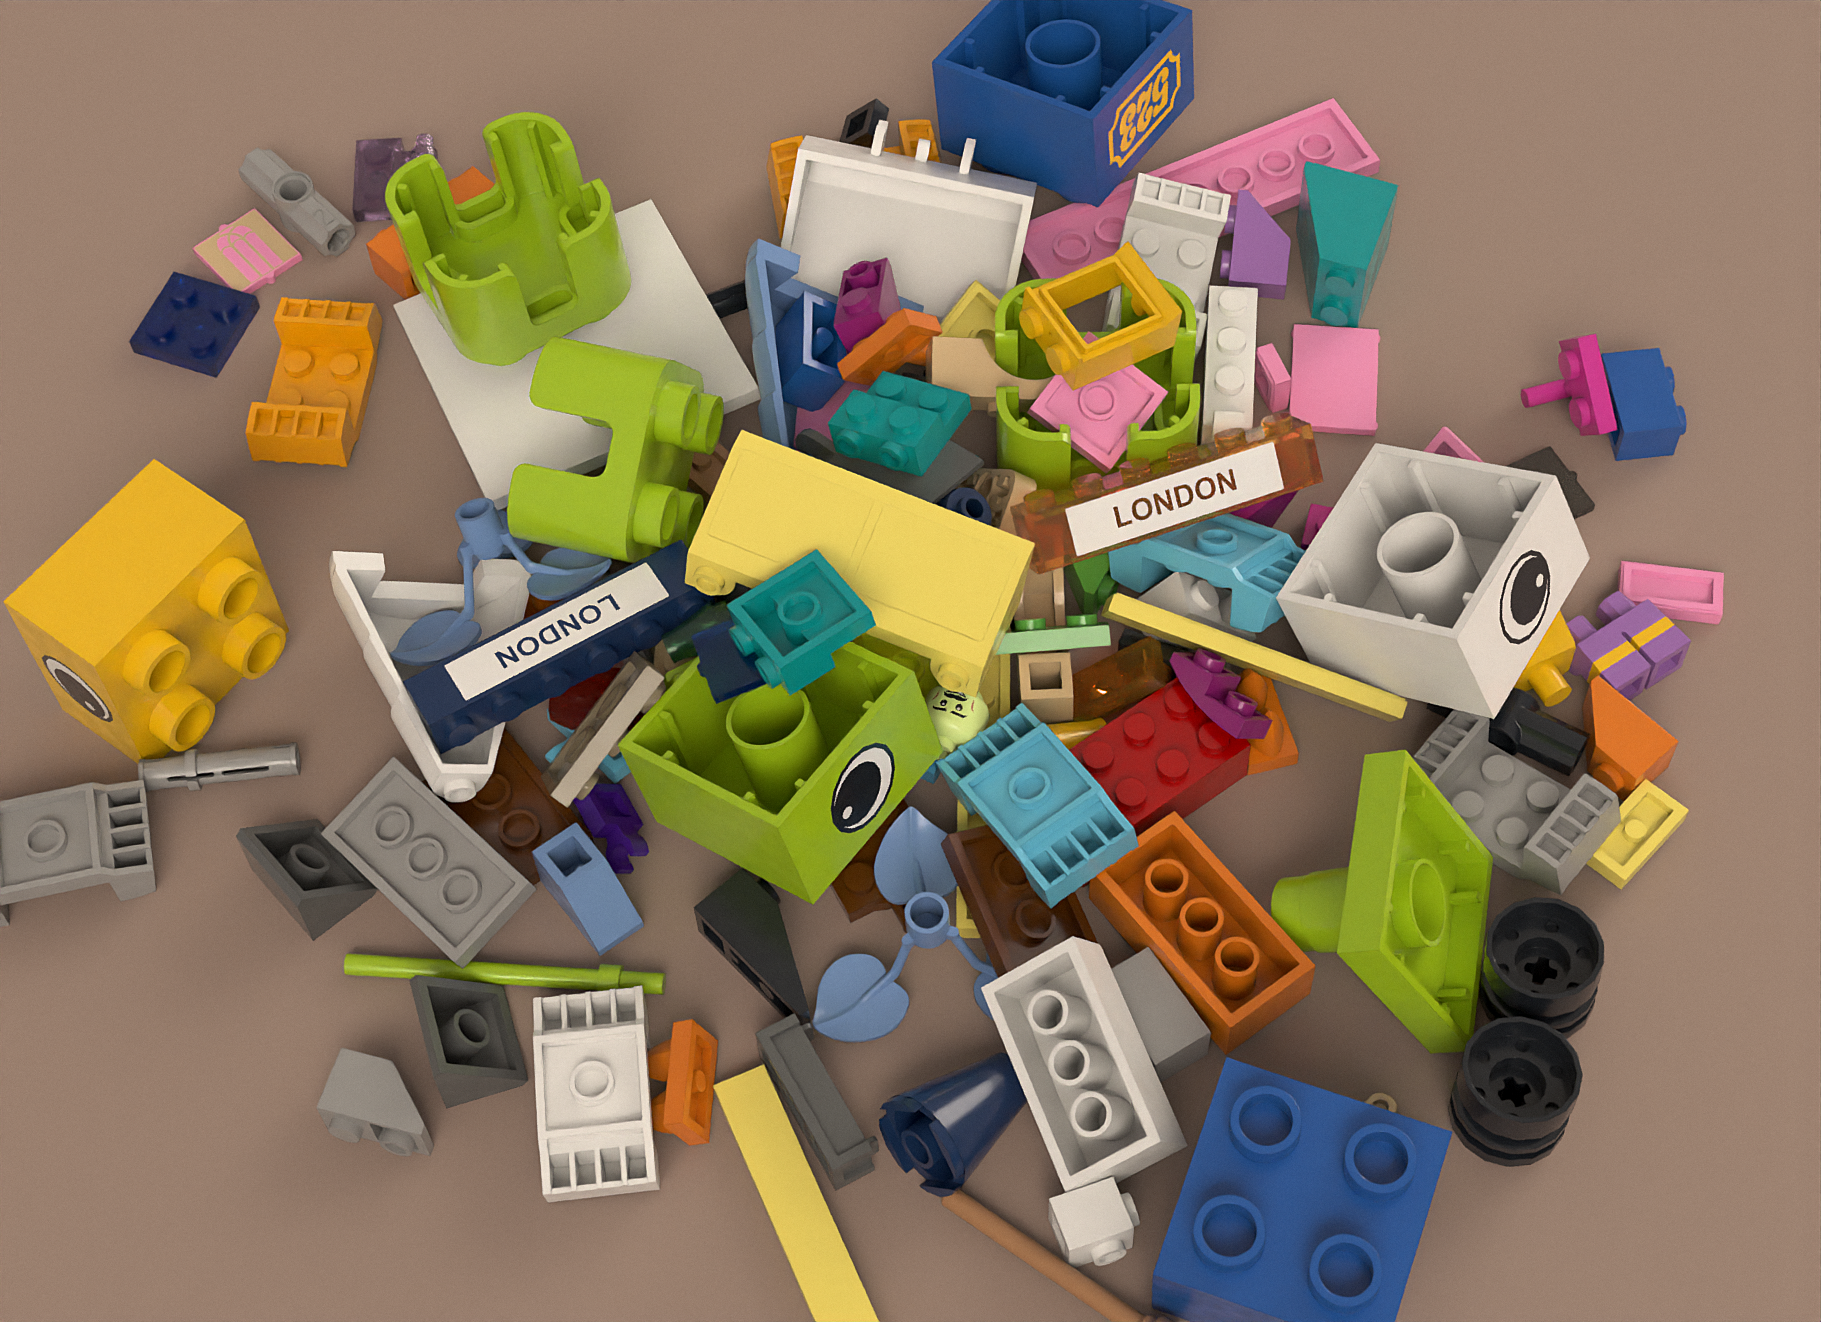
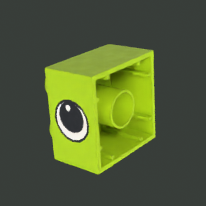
[618,619,943,905]

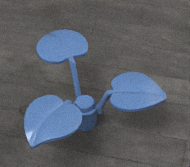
[389,498,613,666]
[813,806,998,1043]

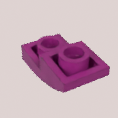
[1170,648,1273,739]

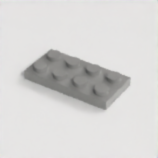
[321,756,537,969]

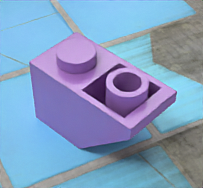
[1220,189,1291,299]

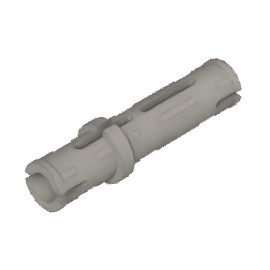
[138,742,301,792]

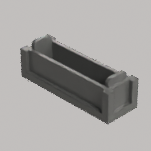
[755,1013,879,1191]

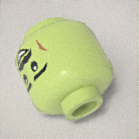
[925,685,990,761]

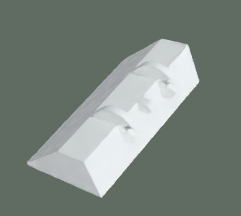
[781,120,1037,324]

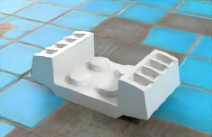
[1102,173,1231,361]
[533,985,660,1203]

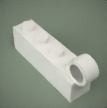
[1199,286,1258,478]

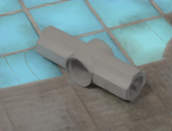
[238,147,356,257]

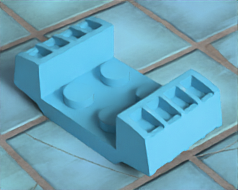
[1108,506,1306,633]
[936,703,1139,908]

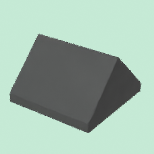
[236,819,378,941]
[409,975,528,1109]

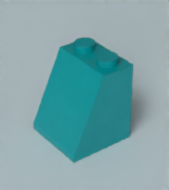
[1296,161,1399,328]

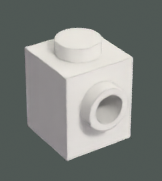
[1048,1177,1140,1268]

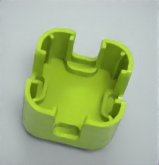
[385,112,631,366]
[995,278,1200,510]
[507,336,724,563]

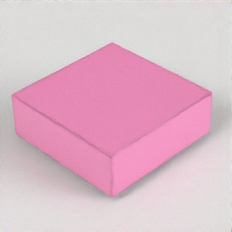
[1254,343,1292,413]

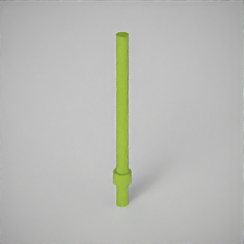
[344,953,666,995]

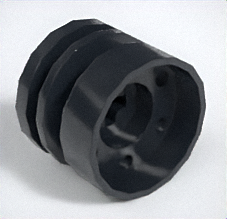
[1479,897,1604,1039]
[1448,1016,1583,1167]

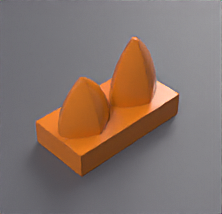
[1235,668,1299,775]
[647,1019,718,1146]

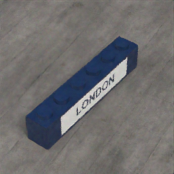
[403,540,717,754]

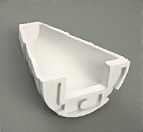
[329,551,531,802]

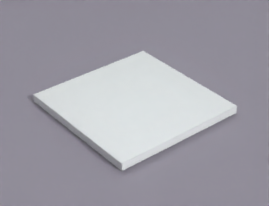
[393,199,761,511]

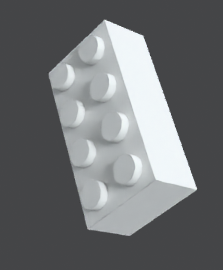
[981,936,1188,1192]

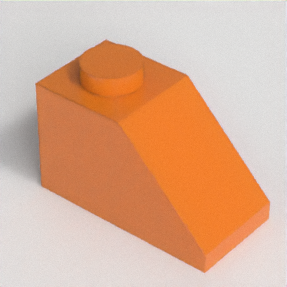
[1582,675,1679,801]

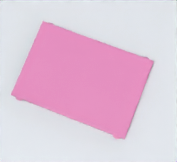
[1287,324,1380,436]

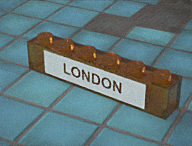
[1010,412,1324,575]

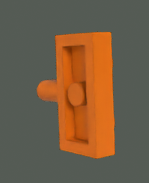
[837,308,943,386]

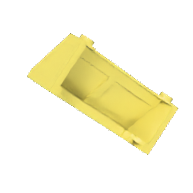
[685,430,1035,698]

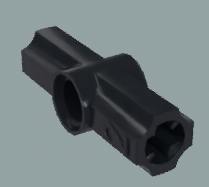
[1426,687,1591,776]

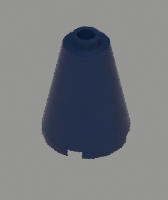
[879,1052,1027,1197]

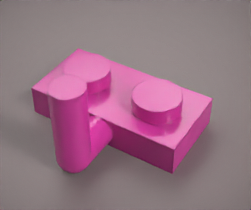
[1521,334,1618,436]

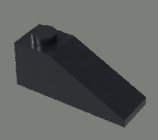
[694,868,812,1026]

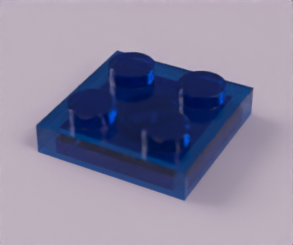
[129,271,260,378]

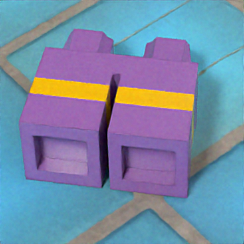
[1566,591,1691,701]

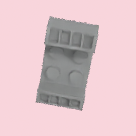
[1412,709,1621,895]
[0,780,156,927]

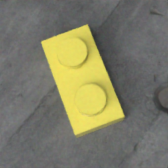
[1586,779,1689,890]

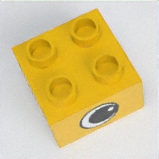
[3,459,289,764]

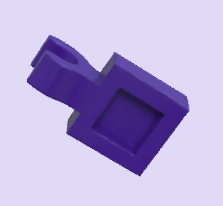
[573,784,649,874]

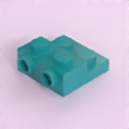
[828,371,972,477]
[727,549,876,695]

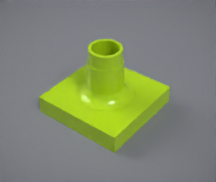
[1271,750,1493,1054]

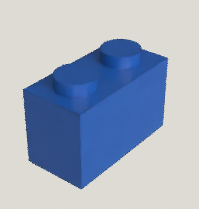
[776,291,846,412]
[1601,348,1686,461]

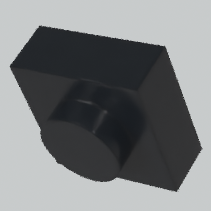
[839,98,889,149]

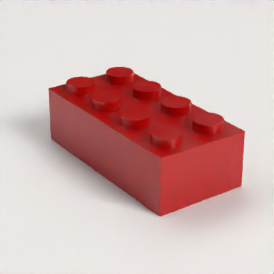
[1069,677,1251,888]

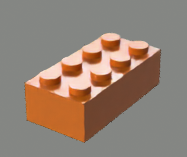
[1089,811,1316,1055]

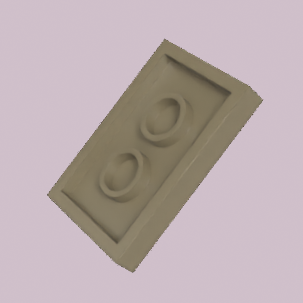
[541,651,665,808]

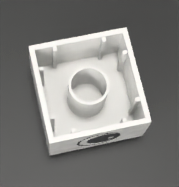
[1276,443,1590,719]

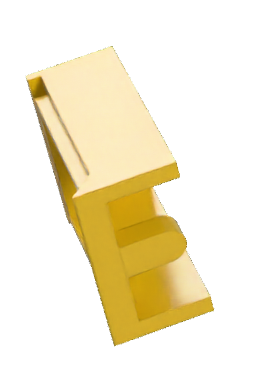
[1019,241,1182,391]

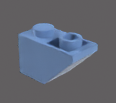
[532,823,644,956]

